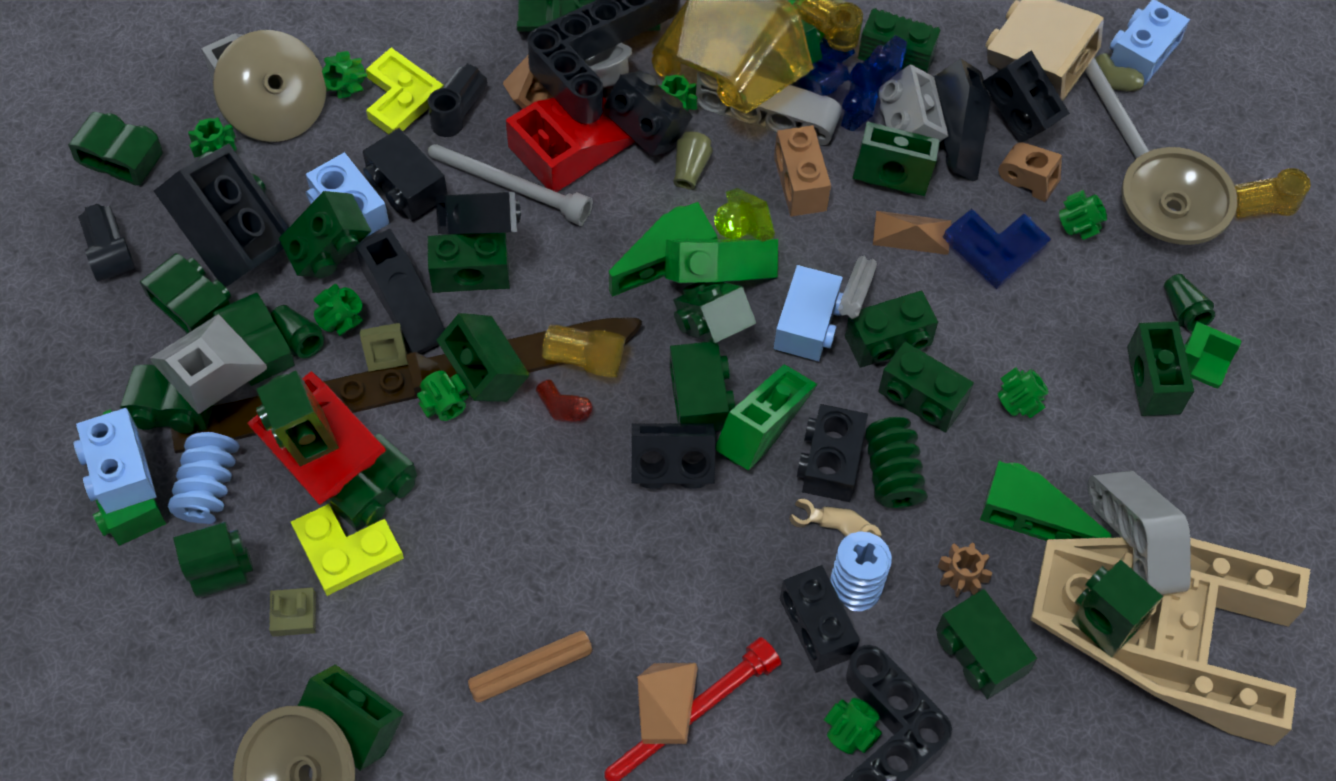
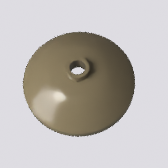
[213,30,326,142]
[1121,147,1237,245]
[233,706,355,781]

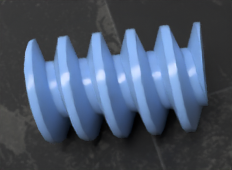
[168,432,240,524]
[830,531,891,612]

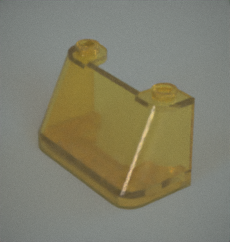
[651,0,813,114]

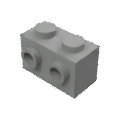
[878,64,948,141]

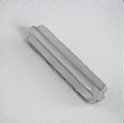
[838,256,877,319]

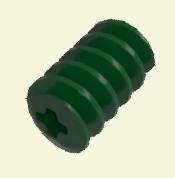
[865,417,928,509]

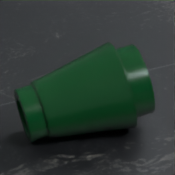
[1163,274,1215,331]
[271,305,324,358]

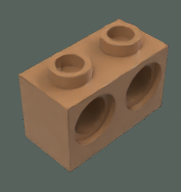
[774,125,831,217]

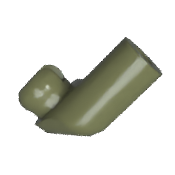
[1095,53,1144,92]

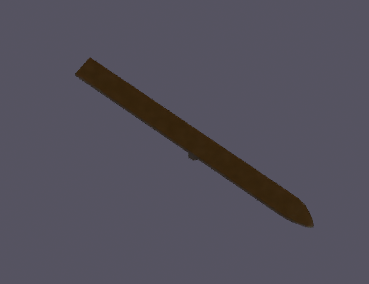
[171,318,642,454]

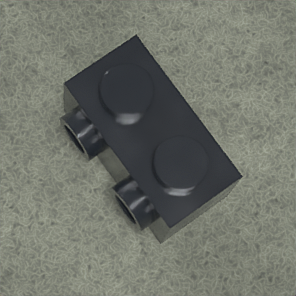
[603,71,693,156]
[362,128,448,221]

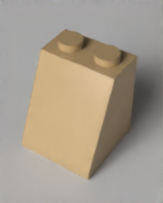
[985,0,1104,101]

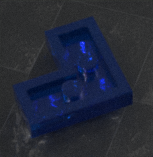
[777,35,855,96]
[841,35,907,131]
[942,209,1051,289]

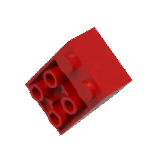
[506,97,636,192]
[247,371,386,505]

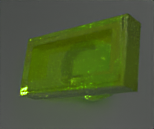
[714,188,775,242]

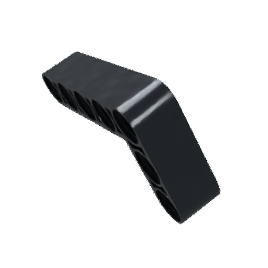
[528,0,680,123]
[842,645,952,781]

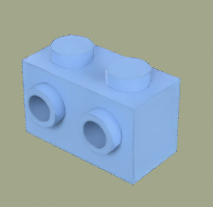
[1109,0,1190,85]
[774,265,843,361]
[74,408,157,514]

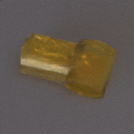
[792,0,863,51]
[1234,168,1311,219]
[542,324,626,377]

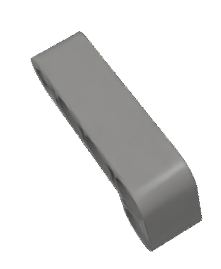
[696,40,842,145]
[1088,470,1191,595]

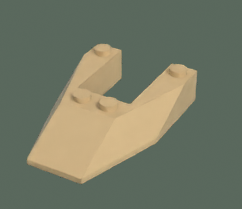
[1031,537,1310,746]

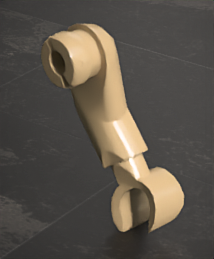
[790,499,882,538]

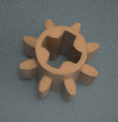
[938,543,992,597]

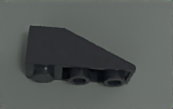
[934,58,991,181]
[435,192,521,234]
[355,229,445,354]

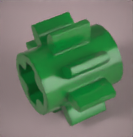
[322,51,368,98]
[659,75,697,112]
[188,117,237,158]
[1059,190,1107,240]
[313,284,362,336]
[998,367,1049,418]
[417,371,469,421]
[824,698,882,754]

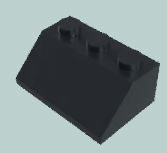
[154,144,289,287]

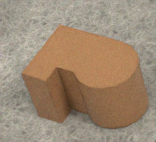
[998,143,1062,202]

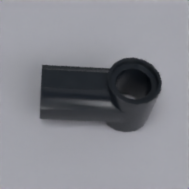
[428,63,487,137]
[78,204,136,282]

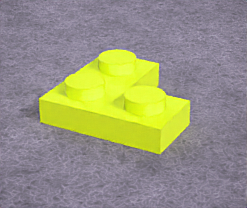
[366,48,444,134]
[291,504,404,596]

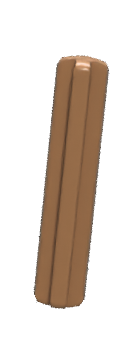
[468,631,592,702]

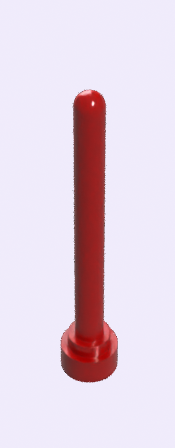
[604,637,781,781]

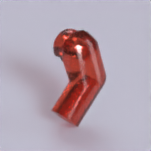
[535,380,593,422]

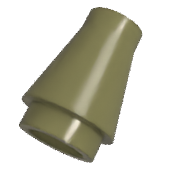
[673,131,713,190]

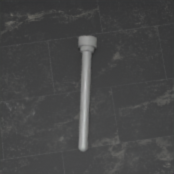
[1085,58,1149,159]
[428,144,593,226]

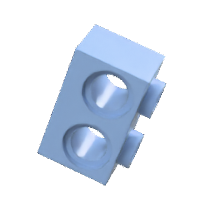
[305,152,389,238]

